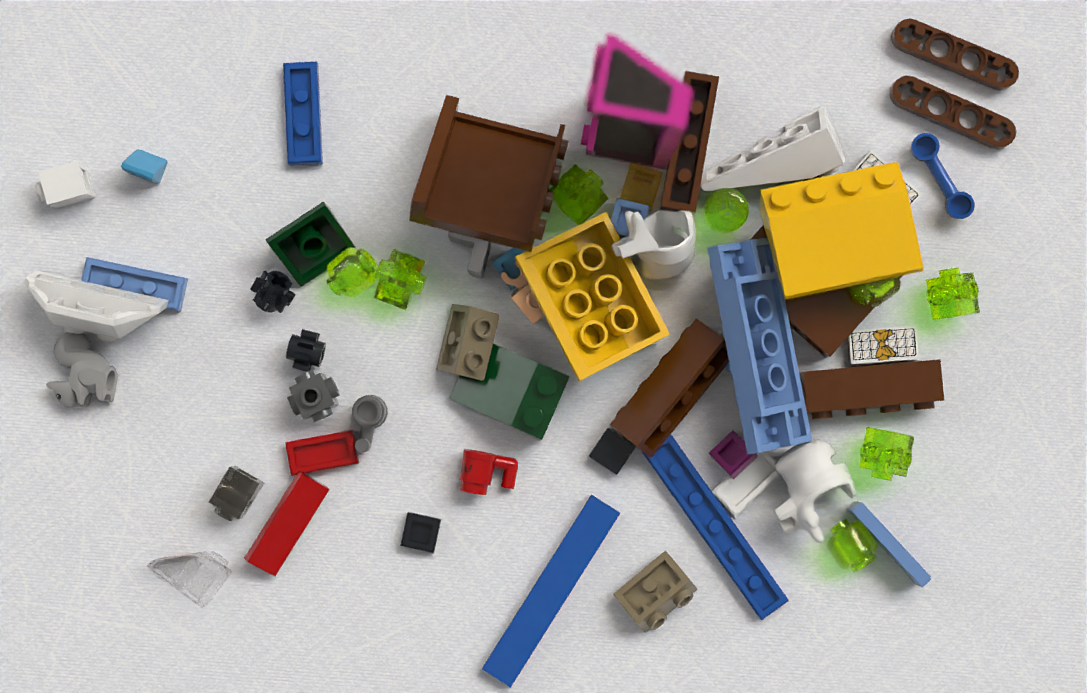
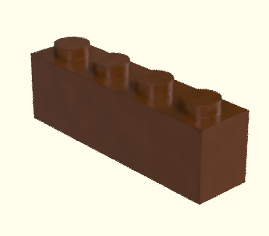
[659,71,719,217]
[610,318,729,458]
[799,359,944,419]

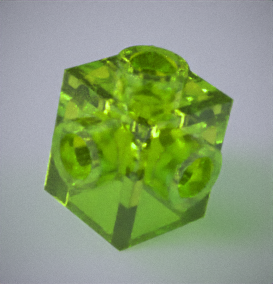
[549,164,609,225]
[374,249,427,310]
[926,268,980,320]
[859,427,914,481]

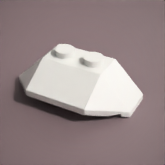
[24,271,169,341]

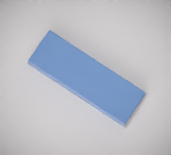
[81,257,188,312]
[846,501,931,588]

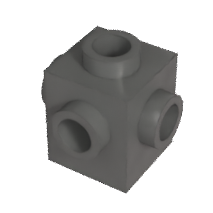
[287,370,340,422]

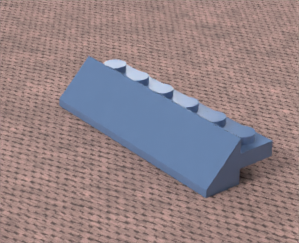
[707,238,812,455]

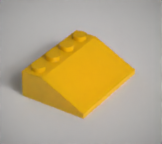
[760,162,924,300]
[514,212,670,381]

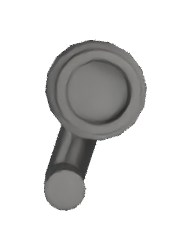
[352,395,388,453]

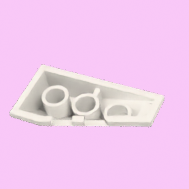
[701,106,845,191]

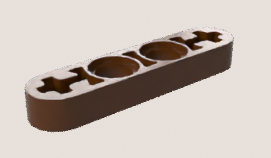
[891,18,1019,91]
[889,75,1016,149]

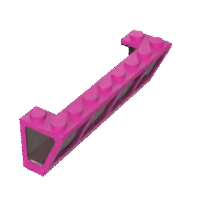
[580,34,693,170]

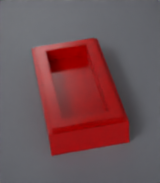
[285,430,359,476]

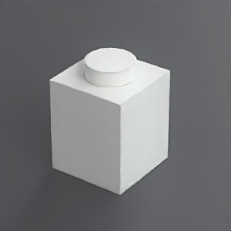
[37,161,95,209]

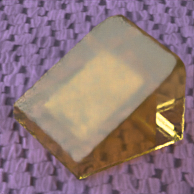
[620,163,663,211]

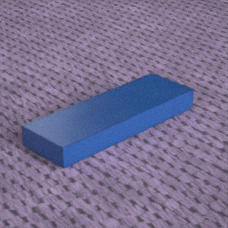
[283,61,323,166]

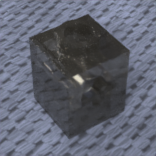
[209,465,265,521]

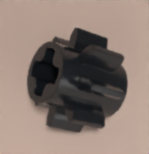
[250,271,296,313]
[286,329,326,372]

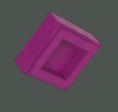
[709,430,758,480]

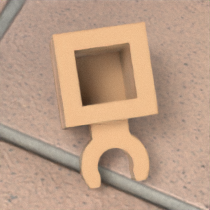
[501,261,544,324]

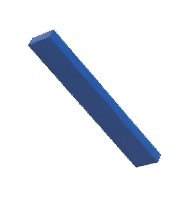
[642,435,789,620]
[482,494,620,688]

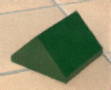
[265,201,357,287]

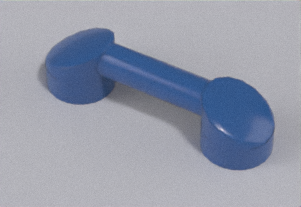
[911,133,975,219]

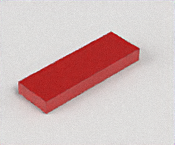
[244,471,330,576]

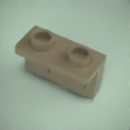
[436,304,499,380]
[613,551,697,632]

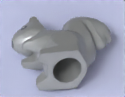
[46,332,118,408]

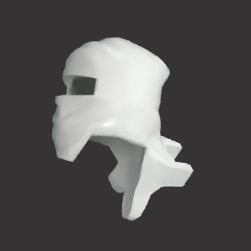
[611,210,696,280]
[774,439,857,543]

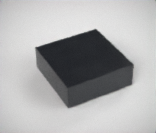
[589,428,636,475]
[400,512,442,553]

